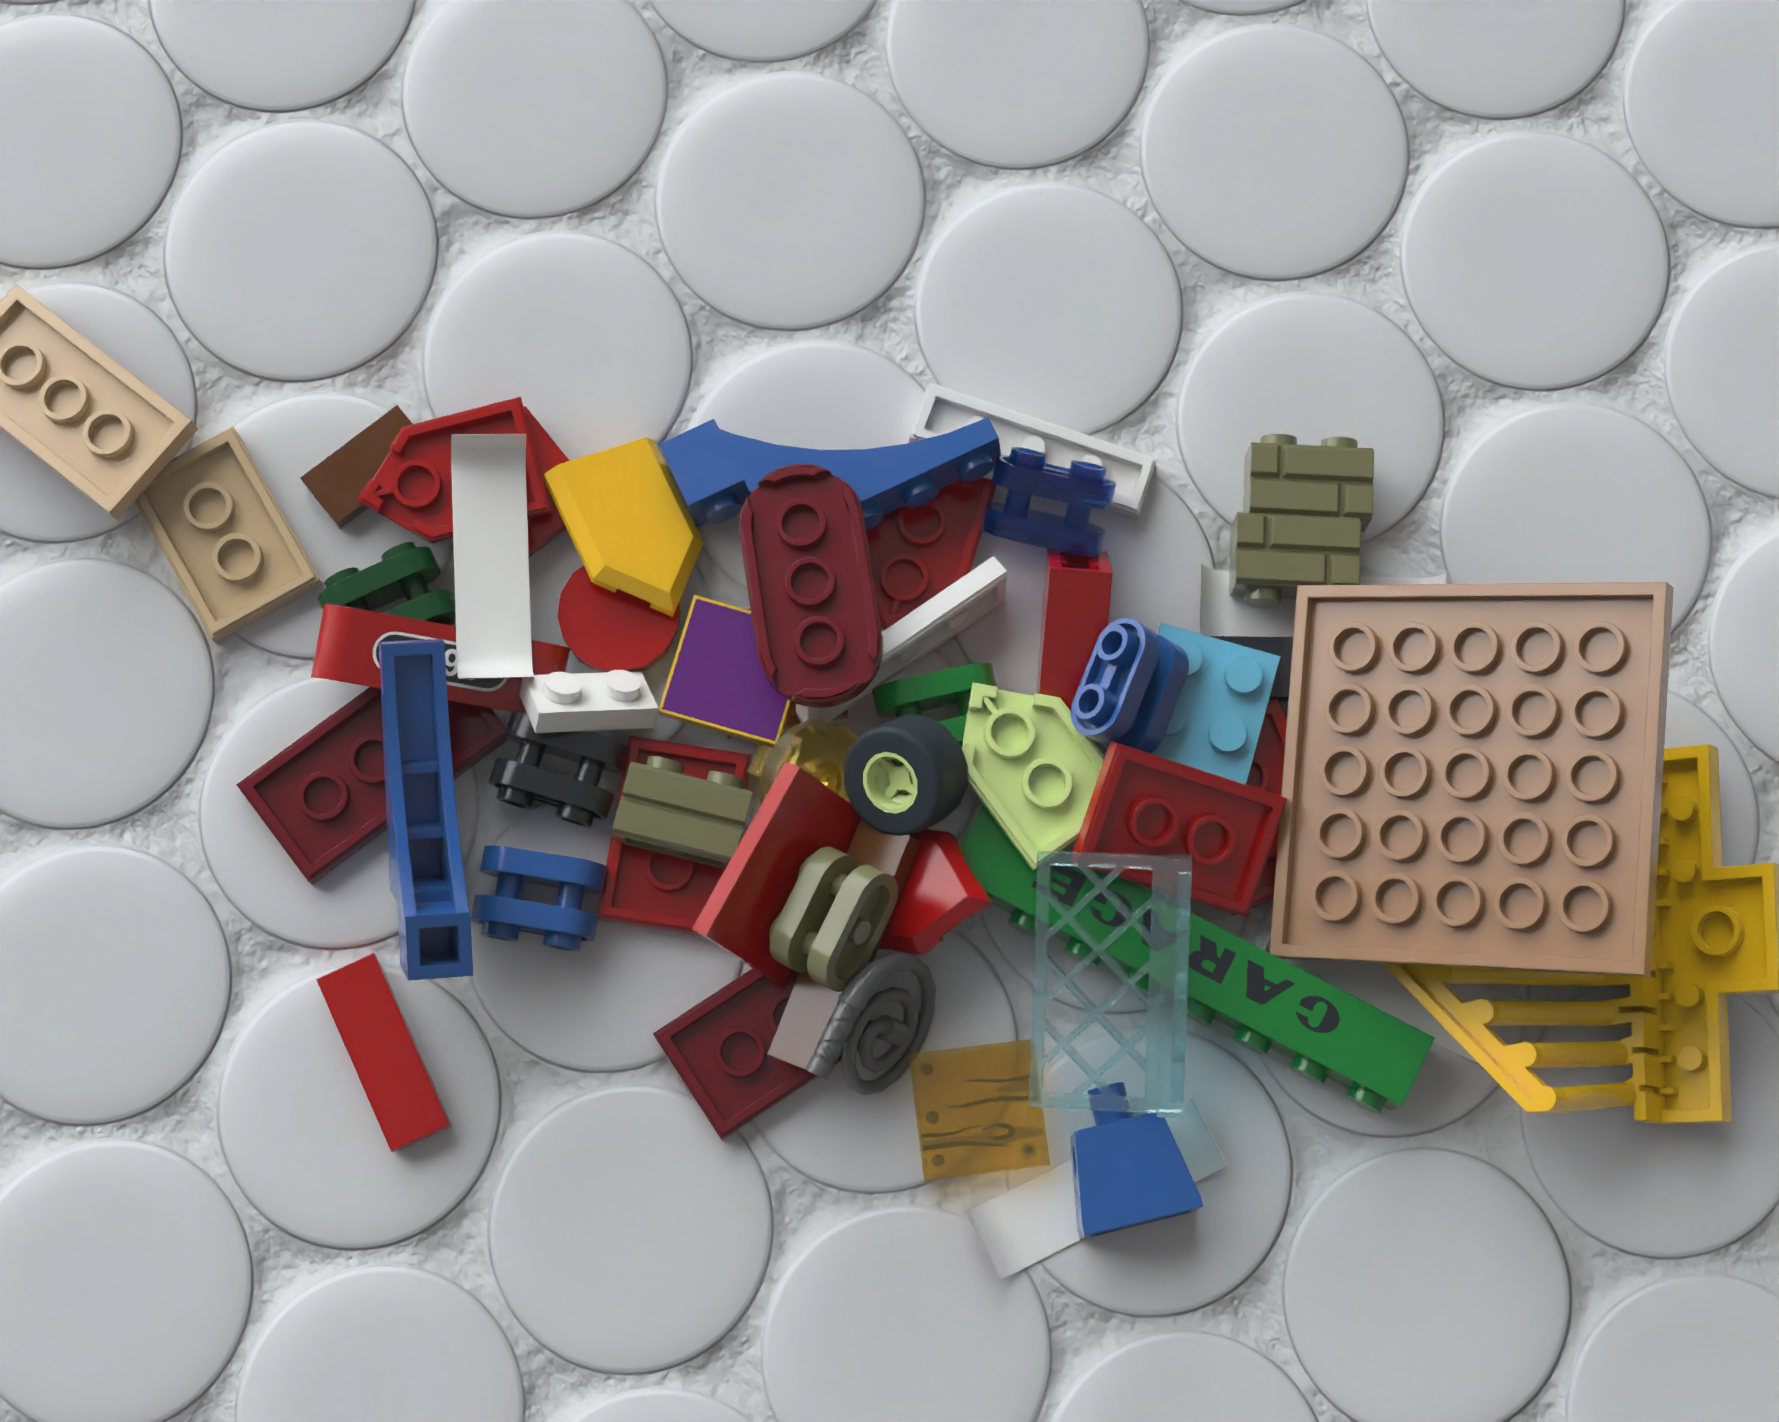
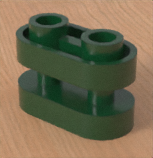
[318,542,456,625]

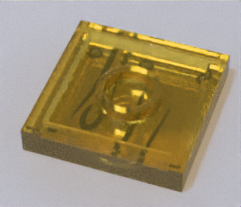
[909,1039,1050,1181]

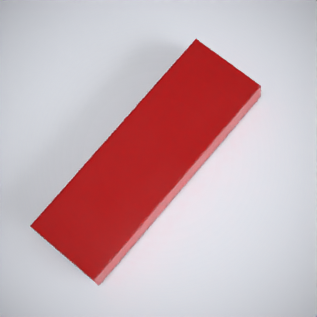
[316,953,452,1153]

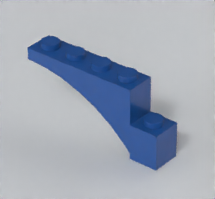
[659,417,1002,531]
[379,639,473,981]

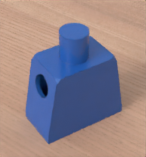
[1070,1082,1203,1240]

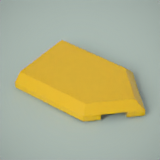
[543,437,704,617]

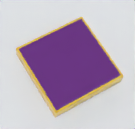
[658,595,792,749]

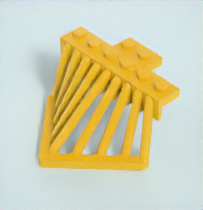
[1383,744,1779,1125]

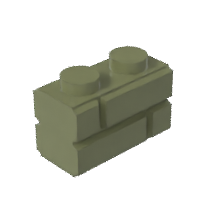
[1243,434,1374,532]
[1229,512,1361,608]
[612,756,755,869]

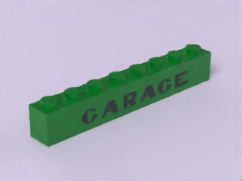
[961,806,1435,1114]

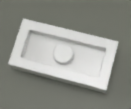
[519,670,659,733]

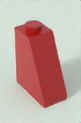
[1036,547,1113,711]

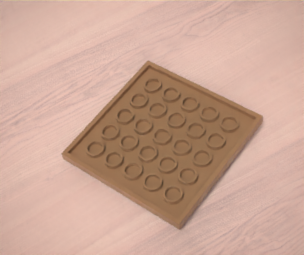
[1269,582,1674,977]

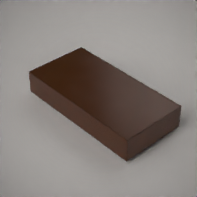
[300,405,412,529]

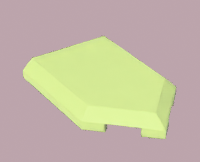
[962,683,1105,871]

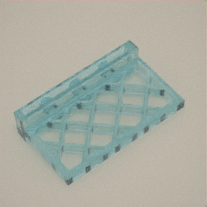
[1029,850,1193,1118]

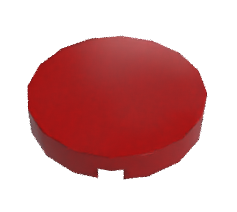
[557,565,681,672]

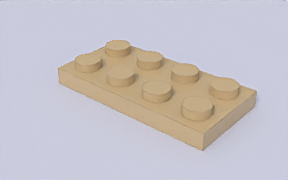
[0,284,198,520]

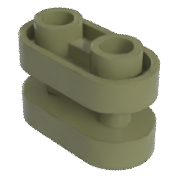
[769,846,898,992]

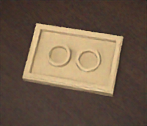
[135,426,323,643]

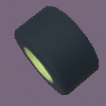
[844,714,968,836]

